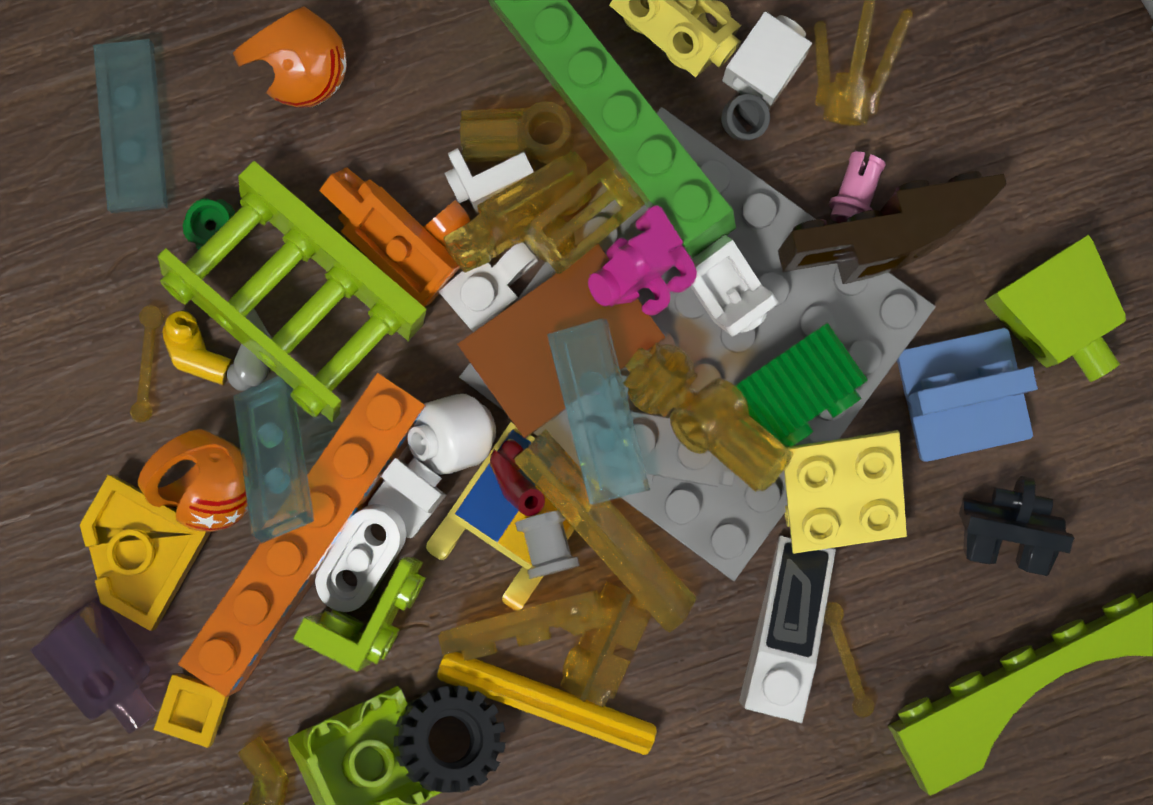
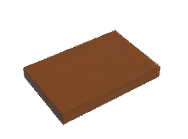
[457,244,665,439]

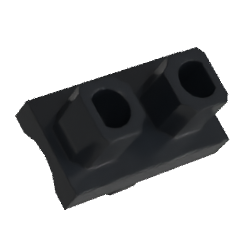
[959,476,1075,576]

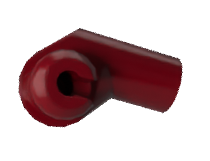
[490,439,545,516]

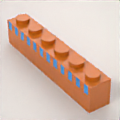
[178,373,426,697]

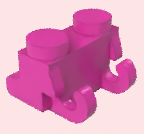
[588,206,697,315]

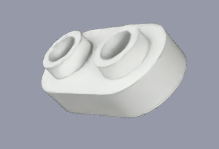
[315,504,406,612]

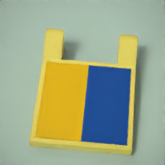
[426,422,604,611]

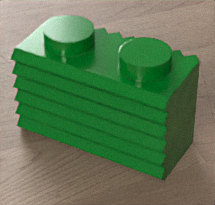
[727,322,868,449]

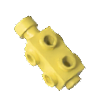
[609,0,741,78]

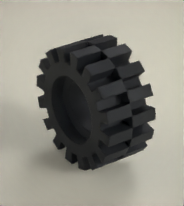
[394,685,506,793]

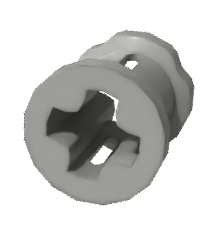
[515,509,580,579]

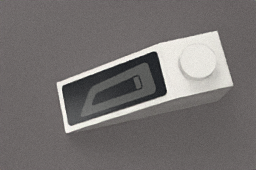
[739,536,836,723]

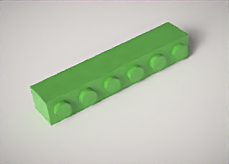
[488,0,736,259]

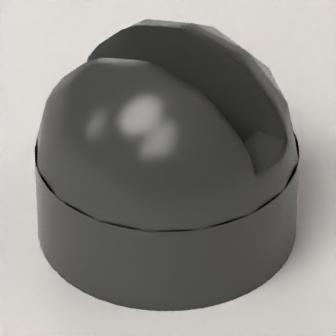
[721,94,770,141]

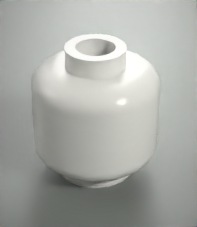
[408,394,496,475]

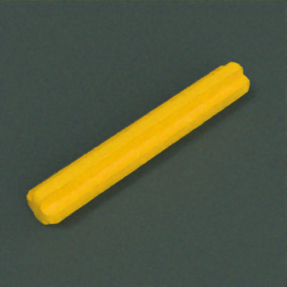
[437,650,657,755]

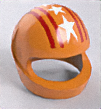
[233,6,347,108]
[138,429,257,532]

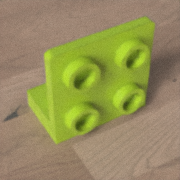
[293,557,426,672]

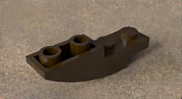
[778,171,1007,284]

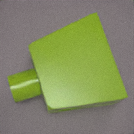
[984,235,1126,383]

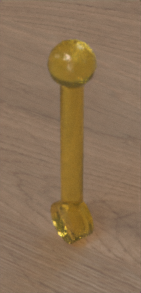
[130,305,164,423]
[823,602,875,718]

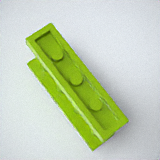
[157,161,427,423]

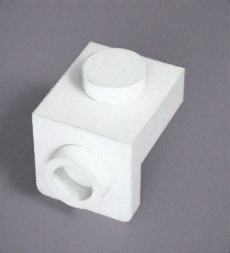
[444,148,536,214]
[690,235,778,336]
[368,457,447,538]

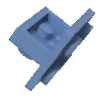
[897,328,1038,462]

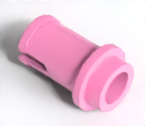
[829,151,886,223]

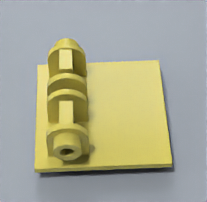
[782,430,907,554]

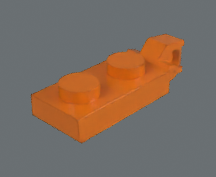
[319,167,463,307]

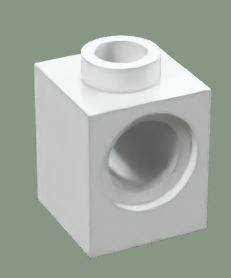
[722,12,812,110]

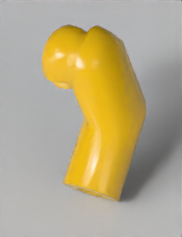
[162,310,233,386]

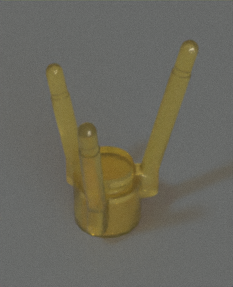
[815,0,913,126]

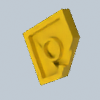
[80,474,211,631]

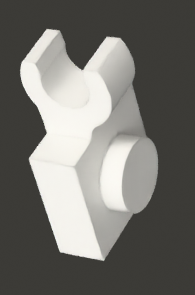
[439,240,538,332]

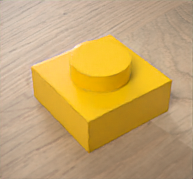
[153,672,229,748]

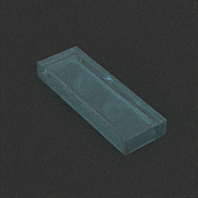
[93,39,168,213]
[547,319,650,505]
[233,376,314,543]

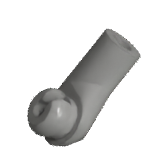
[227,309,272,391]

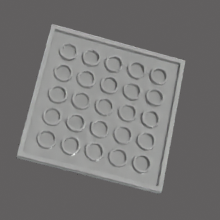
[459,107,936,581]

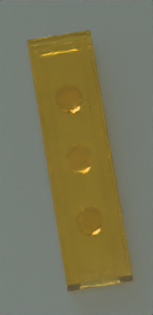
[514,429,697,633]

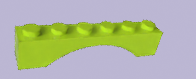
[888,591,1153,796]

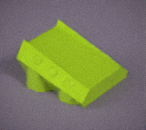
[288,686,441,805]

